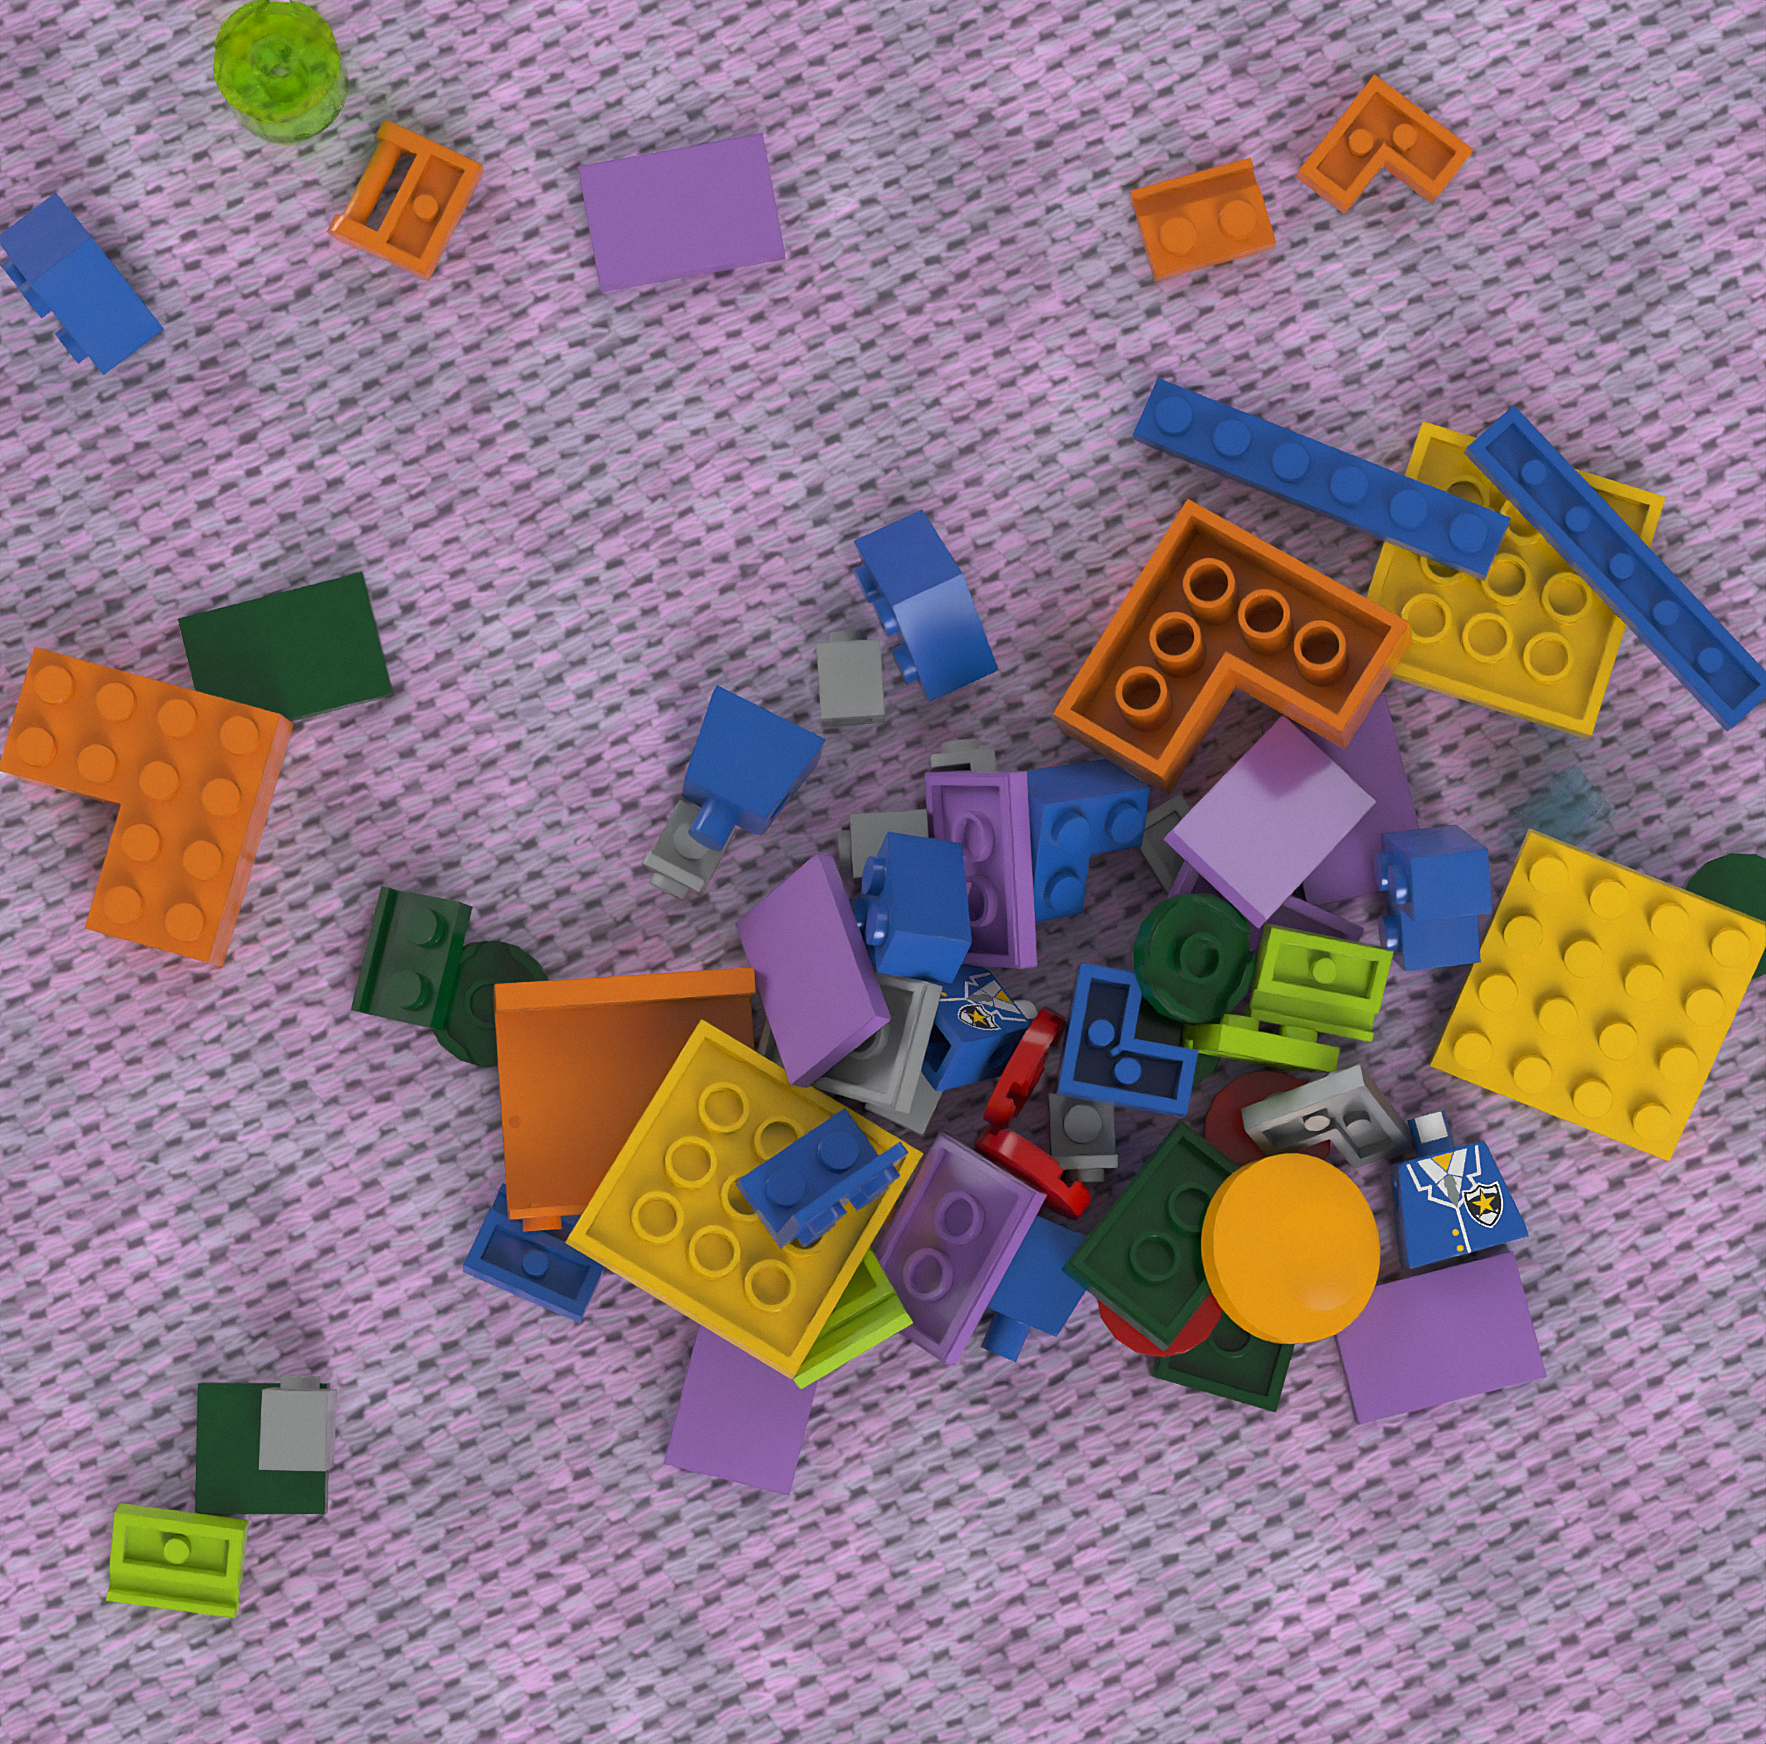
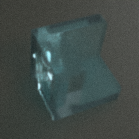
[1513,764,1616,846]

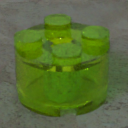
[213,0,350,146]

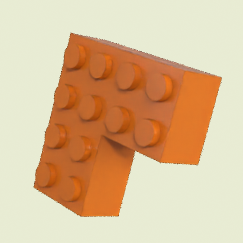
[1053,499,1412,794]
[0,647,294,967]

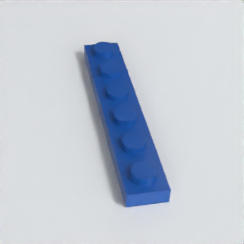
[1133,378,1511,581]
[1464,405,1766,731]

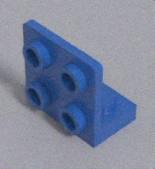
[735,1108,908,1249]

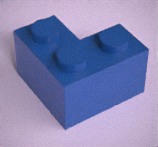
[0,192,164,375]
[853,509,999,702]
[1027,759,1150,922]
[1373,825,1492,971]
[849,831,972,984]
[1054,962,1198,1118]

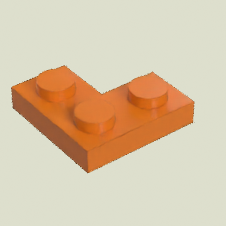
[1296,74,1474,215]

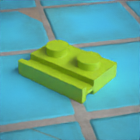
[1243,923,1393,1042]
[1181,1014,1340,1073]
[792,1246,913,1390]
[106,1503,249,1618]

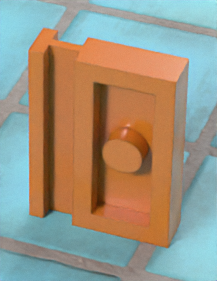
[1129,157,1276,282]

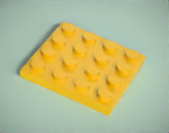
[1366,421,1666,740]
[1429,828,1766,1162]
[565,1019,924,1379]

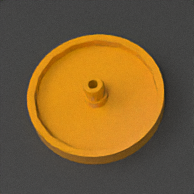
[1201,1153,1380,1344]

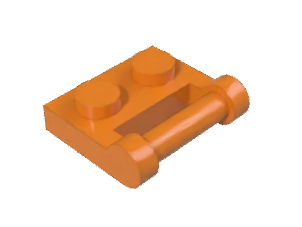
[327,120,484,281]

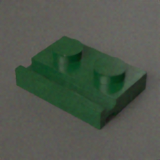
[351,886,473,1031]

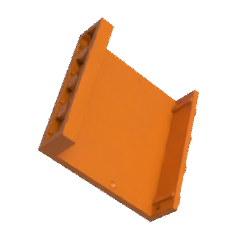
[493,967,756,1232]

